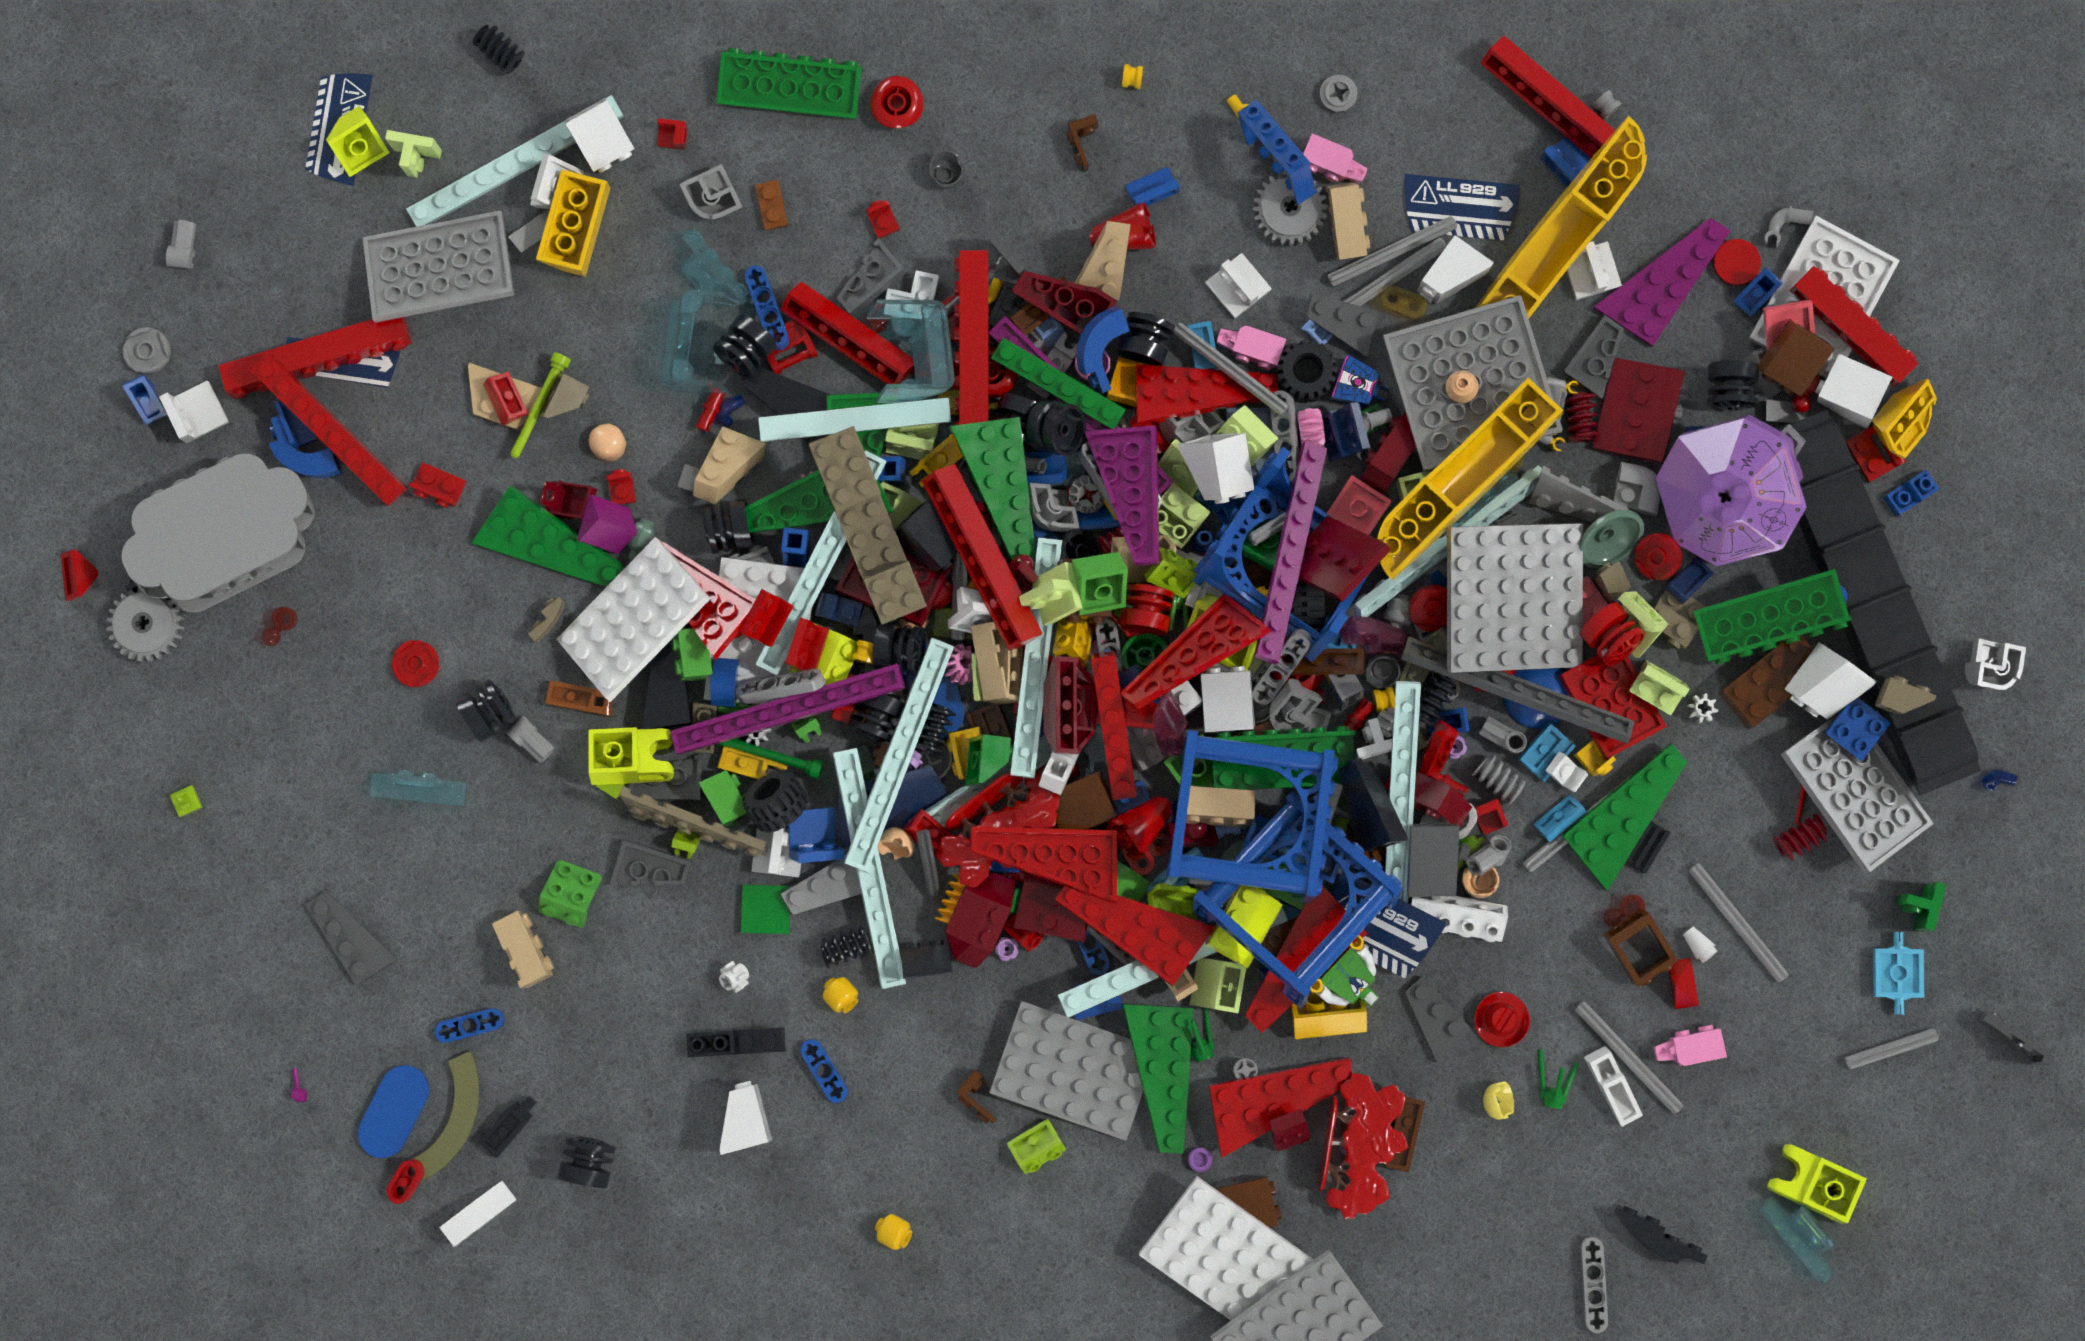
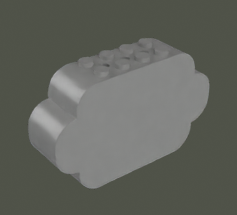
[122,454,315,613]

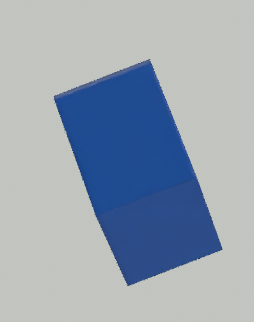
[710,658,739,707]
[1427,707,1469,739]

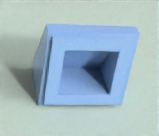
[1034,317,1065,348]
[1301,320,1333,345]

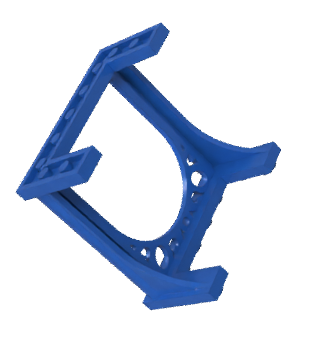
[1193,447,1370,662]
[1165,730,1338,904]
[1192,791,1403,1009]

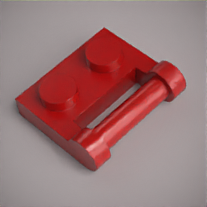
[768,320,818,374]
[1845,426,1906,483]

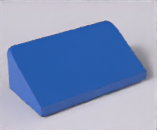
[1076,506,1121,530]

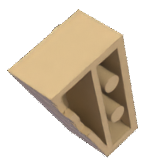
[1325,182,1370,260]
[1075,221,1131,301]
[693,426,766,504]
[971,622,1023,705]
[1186,786,1255,829]
[492,911,554,988]

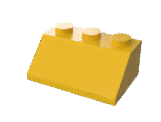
[1290,984,1367,1039]

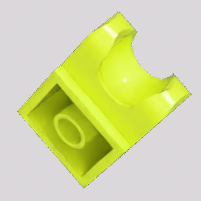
[589,727,674,785]
[1767,1144,1867,1224]

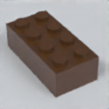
[1718,636,1813,729]

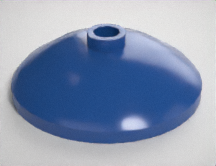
[1503,668,1569,729]

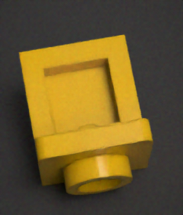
[1574,739,1616,777]

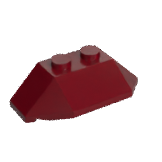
[1043,656,1096,754]
[945,871,1015,968]

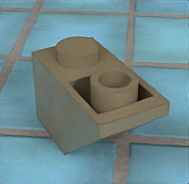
[1592,561,1631,604]
[1874,675,1936,715]

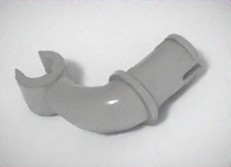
[1764,206,1813,248]
[1354,408,1392,460]

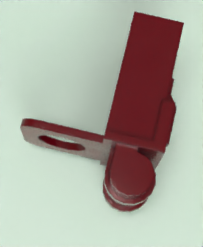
[540,480,597,520]
[1269,1109,1311,1151]

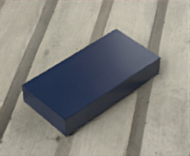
[1665,557,1714,605]

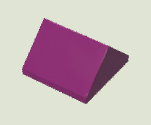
[577,495,637,554]

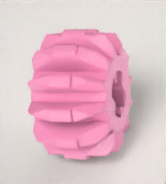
[1297,408,1325,446]
[944,644,975,685]

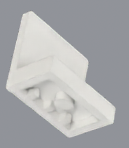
[159,381,229,443]

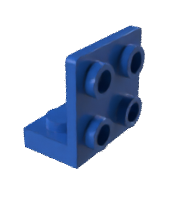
[1540,136,1591,188]
[1825,698,1891,761]
[788,807,844,863]

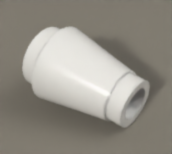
[1683,926,1718,963]

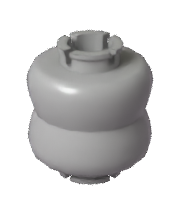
[1383,593,1412,630]

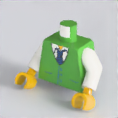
[1310,935,1379,1008]

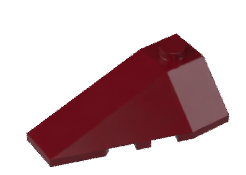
[1012,271,1117,336]

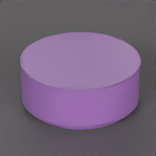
[1188,1147,1212,1172]

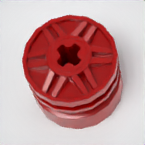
[1119,584,1175,636]
[1580,602,1646,666]

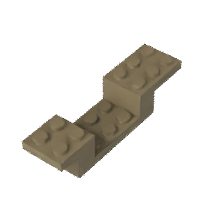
[809,426,927,624]

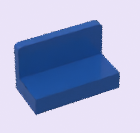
[1126,167,1180,206]
[274,400,318,449]
[1024,451,1068,484]

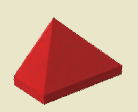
[60,550,98,601]
[1668,958,1699,1009]

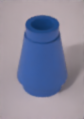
[1192,530,1215,553]

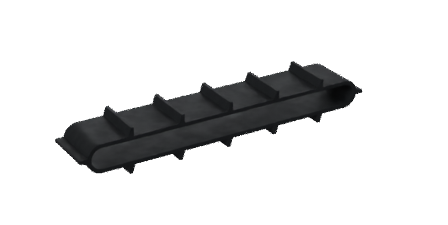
[1777,410,1981,796]

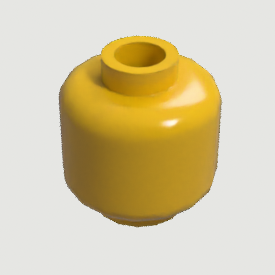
[822,977,858,1013]
[875,1214,912,1250]

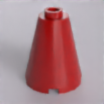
[1089,202,1156,250]
[1106,796,1172,859]

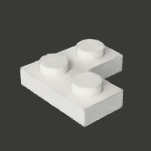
[883,270,939,322]

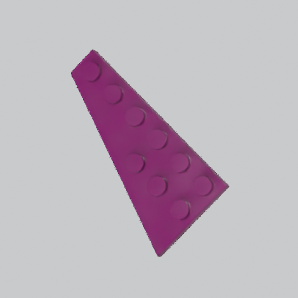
[1593,218,1730,347]
[1084,425,1160,566]

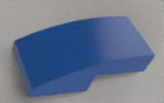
[1883,470,1939,517]

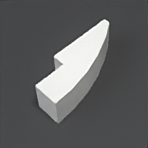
[1039,751,1080,795]
[1584,1046,1643,1127]
[439,1181,517,1247]

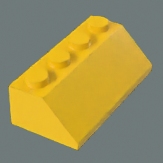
[536,169,611,277]

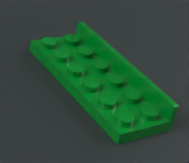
[717,48,863,119]
[1694,569,1852,665]
[1211,726,1356,790]

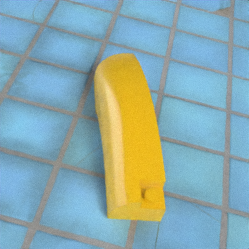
[1474,116,1647,319]
[1378,378,1563,580]

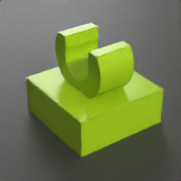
[170,785,203,817]
[671,831,700,859]

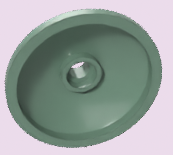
[1580,510,1644,569]

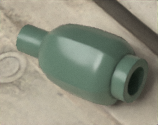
[627,518,655,560]

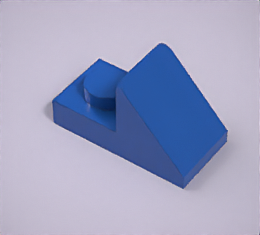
[1733,267,1783,317]
[122,374,167,425]

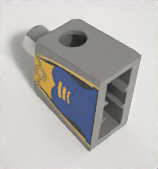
[1324,674,1364,711]

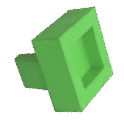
[791,715,821,743]

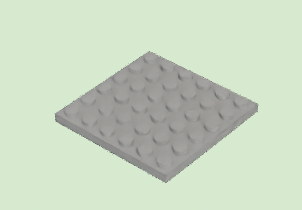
[1383,295,1563,472]
[1447,523,1583,673]

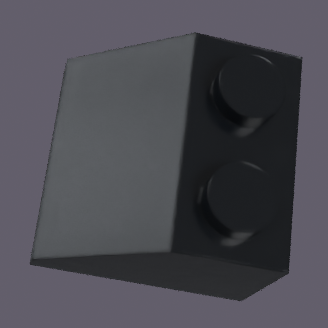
[901,940,953,979]

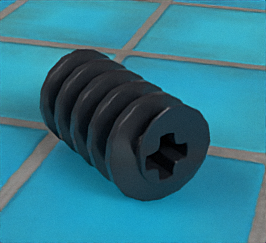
[472,25,525,74]
[1419,672,1457,727]
[915,703,956,755]
[820,926,873,969]

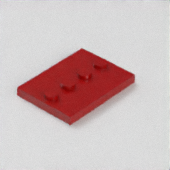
[1558,655,1667,760]

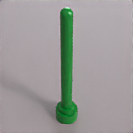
[719,739,824,779]

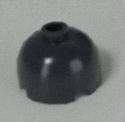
[1058,529,1100,560]

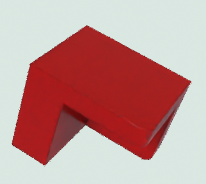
[657,118,688,150]
[1475,799,1508,835]

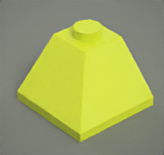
[326,106,390,177]

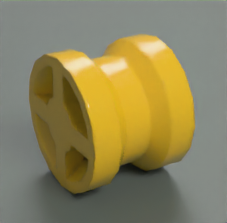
[1122,64,1143,90]
[852,640,874,665]
[1372,687,1395,713]

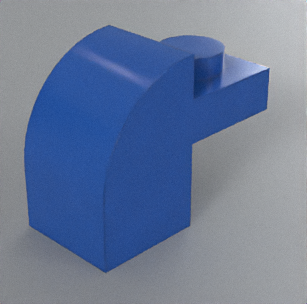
[878,456,906,487]

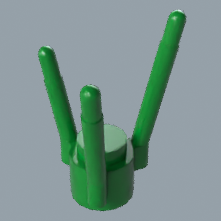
[1190,1008,1215,1063]
[1538,1049,1579,1109]

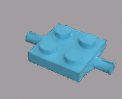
[1873,932,1924,1015]

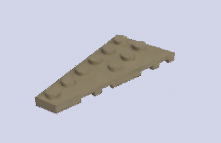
[620,786,769,857]

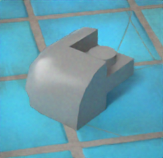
[679,164,742,219]
[1159,412,1225,444]
[1613,461,1661,517]
[1028,483,1080,532]
[1965,639,2026,690]
[1269,679,1322,734]

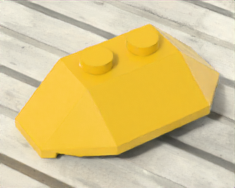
[1872,379,1937,459]

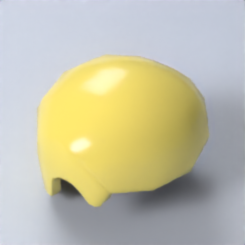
[1483,1081,1514,1120]

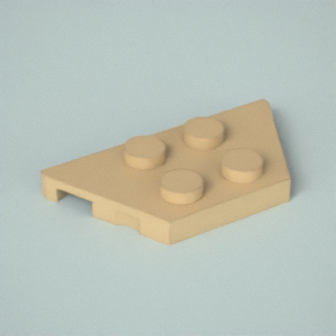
[468,363,542,431]

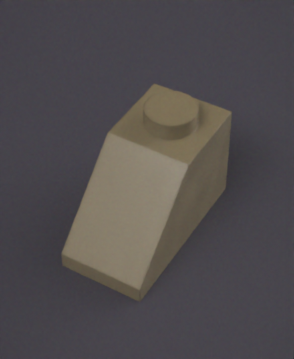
[539,374,589,418]

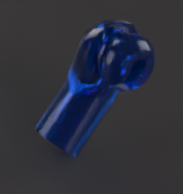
[717,394,745,428]
[1982,769,2017,791]

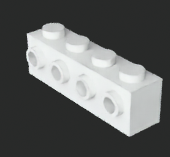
[1409,896,1508,942]

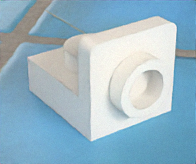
[1545,751,1588,792]

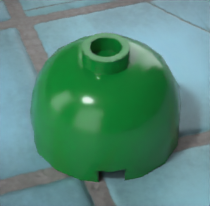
[1122,633,1167,671]

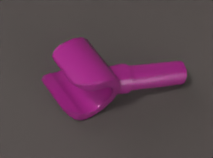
[291,1068,308,1102]

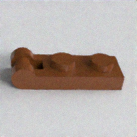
[545,680,616,717]

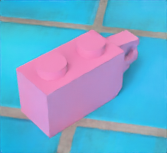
[1303,133,1367,183]
[1216,326,1286,371]
[1654,1025,1727,1066]

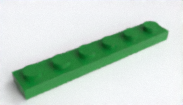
[991,338,1126,429]

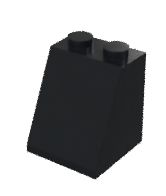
[894,498,959,572]

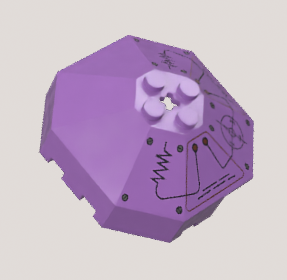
[1656,415,1807,566]

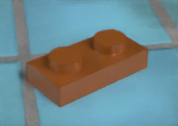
[755,180,788,231]

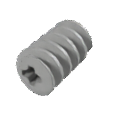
[1471,755,1526,806]

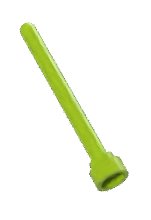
[511,352,571,458]

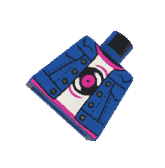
[1330,355,1389,408]

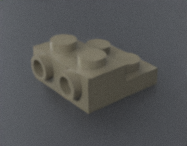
[1653,589,1706,650]

